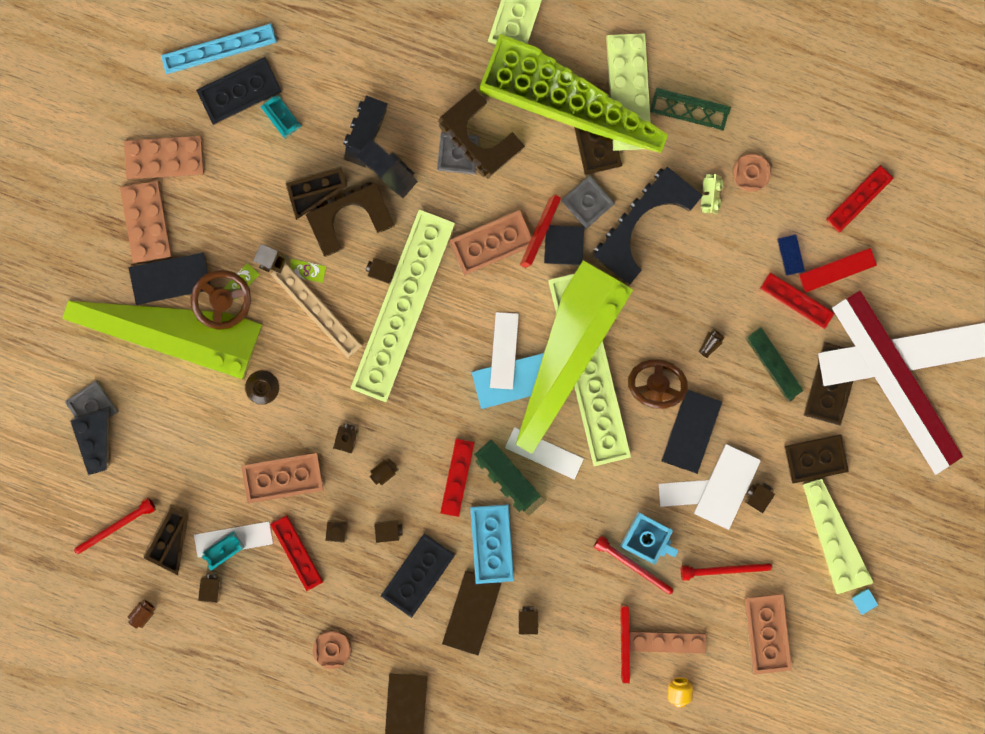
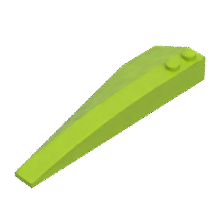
[479,34,668,153]
[516,261,633,454]
[62,301,262,379]

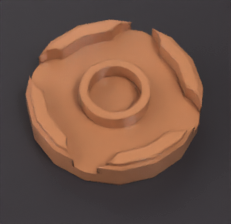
[732,153,771,192]
[313,630,351,669]

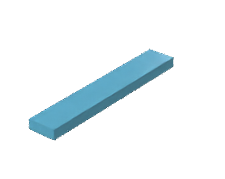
[161,23,277,74]

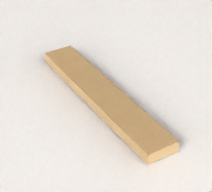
[271,263,362,359]

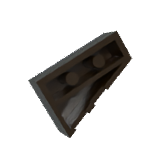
[285,166,347,220]
[144,504,188,575]

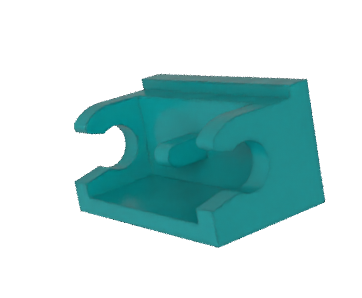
[260,96,302,139]
[202,531,245,571]

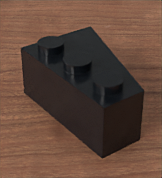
[343,95,388,167]
[356,139,418,198]
[70,406,110,475]

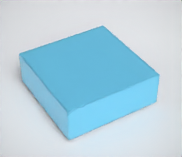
[851,588,878,615]

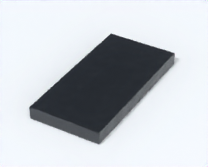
[196,57,282,125]
[128,252,211,305]
[661,390,722,474]
[381,533,455,618]

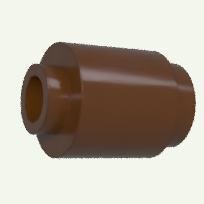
[127,600,156,629]

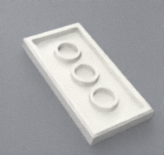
[694,444,761,530]

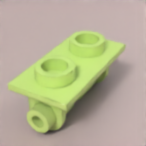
[700,174,723,214]

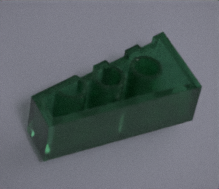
[474,440,546,516]

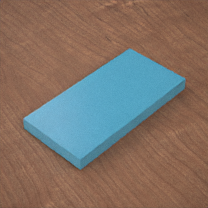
[472,353,544,409]
[470,504,514,584]

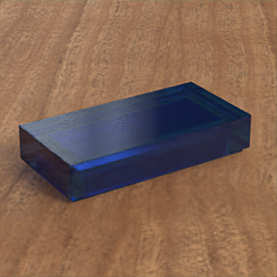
[777,234,805,276]

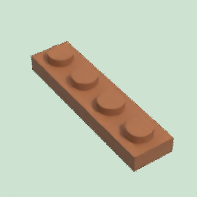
[629,631,706,654]

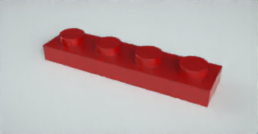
[440,438,475,517]

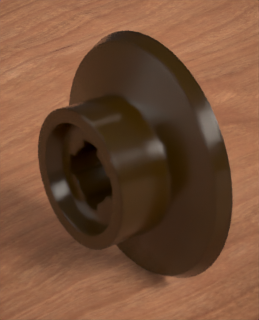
[245,370,279,405]

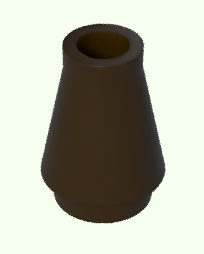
[698,329,725,358]

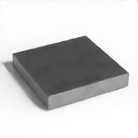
[437,132,479,175]
[561,175,615,229]
[65,380,119,418]

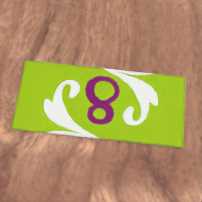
[289,259,326,283]
[224,263,260,300]

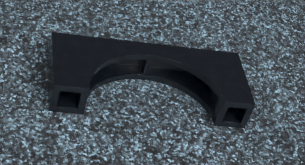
[593,167,703,286]

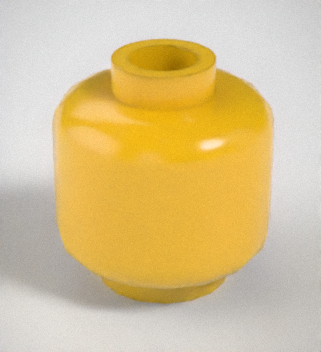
[668,677,693,707]

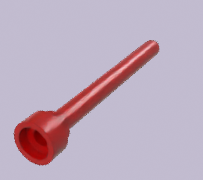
[74,497,156,554]
[593,535,673,595]
[681,563,773,581]

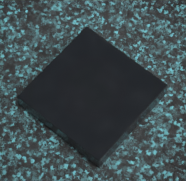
[544,225,584,265]

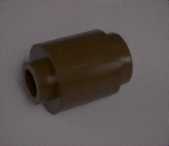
[369,458,399,485]

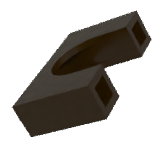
[438,88,525,179]
[305,182,395,257]

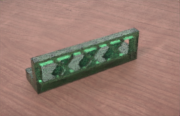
[650,88,731,131]
[745,327,804,402]

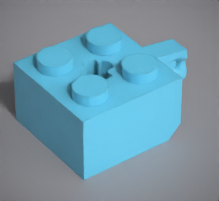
[620,512,678,564]

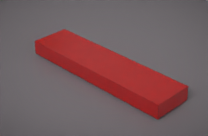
[826,165,894,233]
[520,194,561,268]
[798,248,877,293]
[760,272,835,329]
[270,515,324,592]
[620,604,630,684]

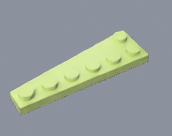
[803,479,873,594]

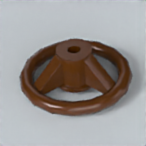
[190,270,252,330]
[628,359,688,409]

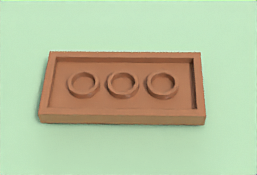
[124,136,204,180]
[120,181,172,263]
[449,210,532,276]
[241,453,324,503]
[744,593,792,675]

